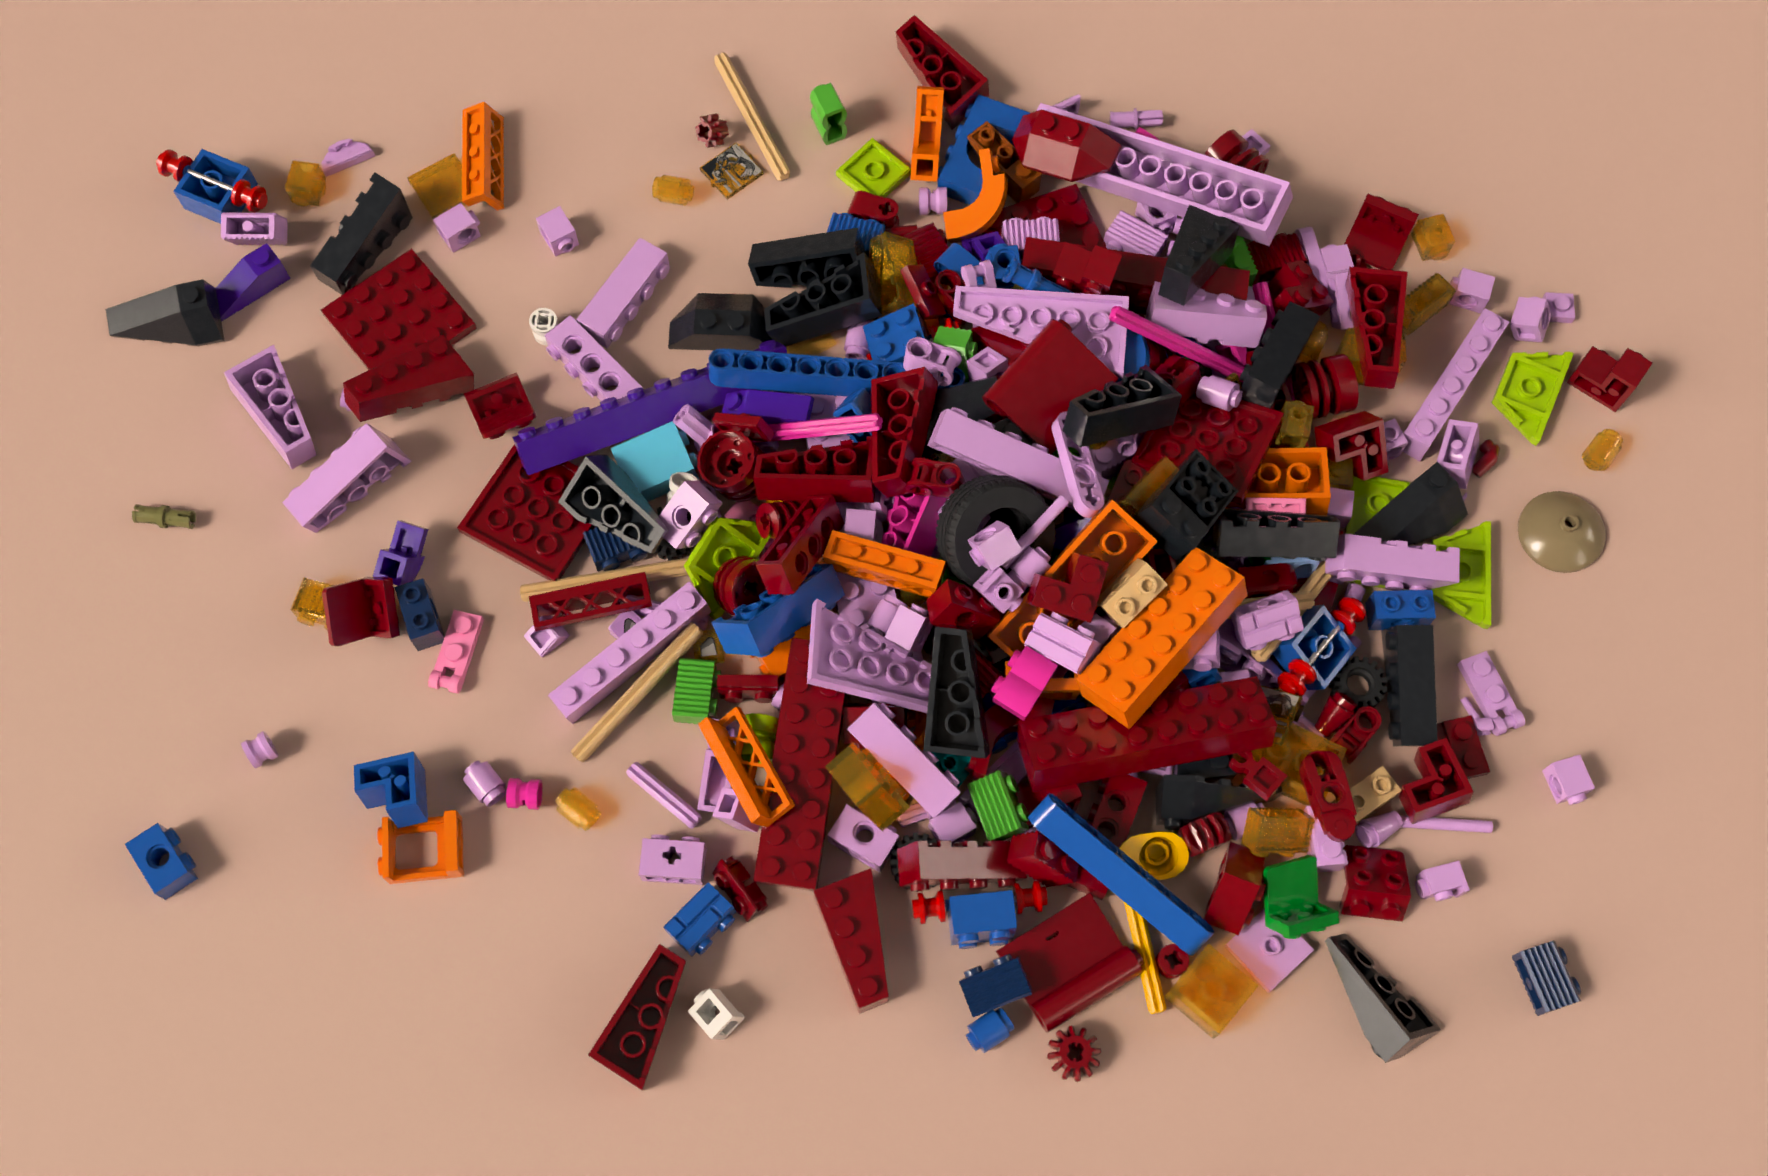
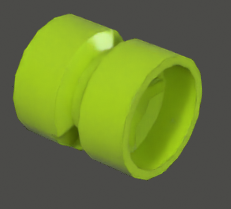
[741,713,779,763]

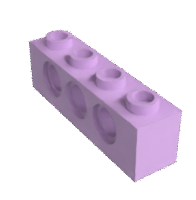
[545,315,643,401]

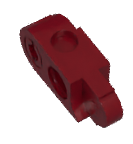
[1155,355,1202,409]
[1236,563,1298,599]
[1299,750,1357,842]

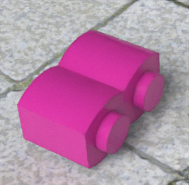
[991,646,1058,721]

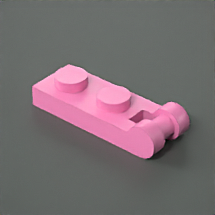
[428,610,484,694]

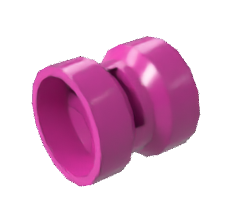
[506,778,543,810]

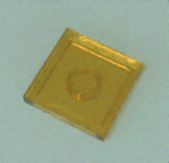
[407,153,466,219]

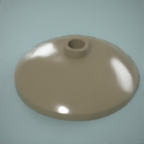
[1518,491,1606,573]

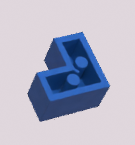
[354,751,428,828]

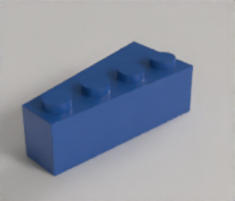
[711,564,845,658]

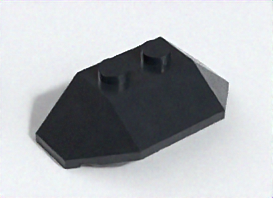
[668,293,773,351]

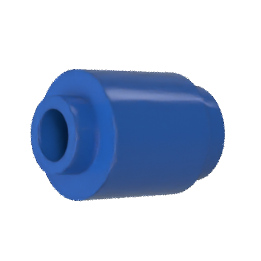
[965,1007,1015,1053]

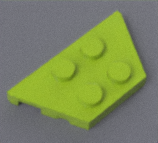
[1491,352,1574,446]
[684,517,770,620]
[1430,521,1491,629]

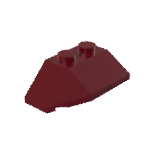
[1012,109,1121,182]

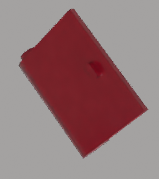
[982,319,1119,455]
[996,893,1144,1033]

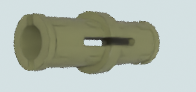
[132,504,196,529]

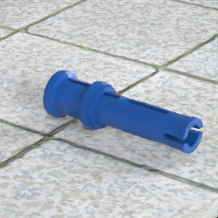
[1002,258,1074,293]

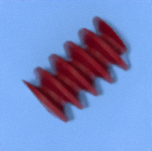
[756,501,804,539]

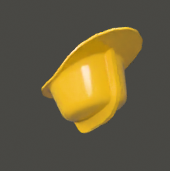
[1119,831,1189,880]

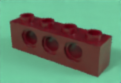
[756,494,845,595]
[1068,774,1148,900]

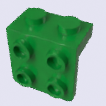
[1263,855,1339,939]

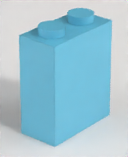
[611,421,699,502]

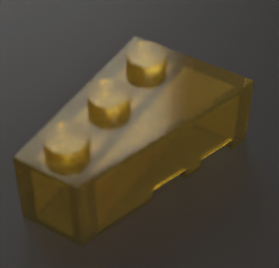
[869,232,917,320]

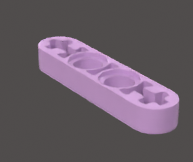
[1051,411,1104,518]

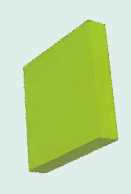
[836,138,911,198]

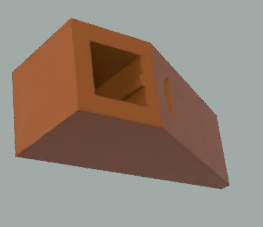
[967,121,1042,203]

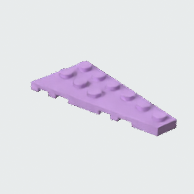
[953,286,1129,379]
[807,599,931,713]

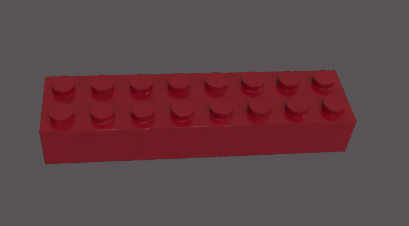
[1017,237,1250,315]
[753,638,847,891]
[1017,676,1277,792]

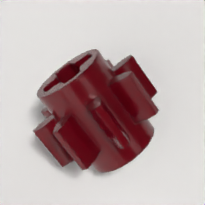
[695,113,729,148]

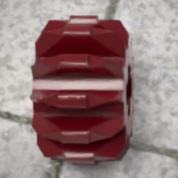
[1177,813,1232,857]
[1047,1026,1102,1082]

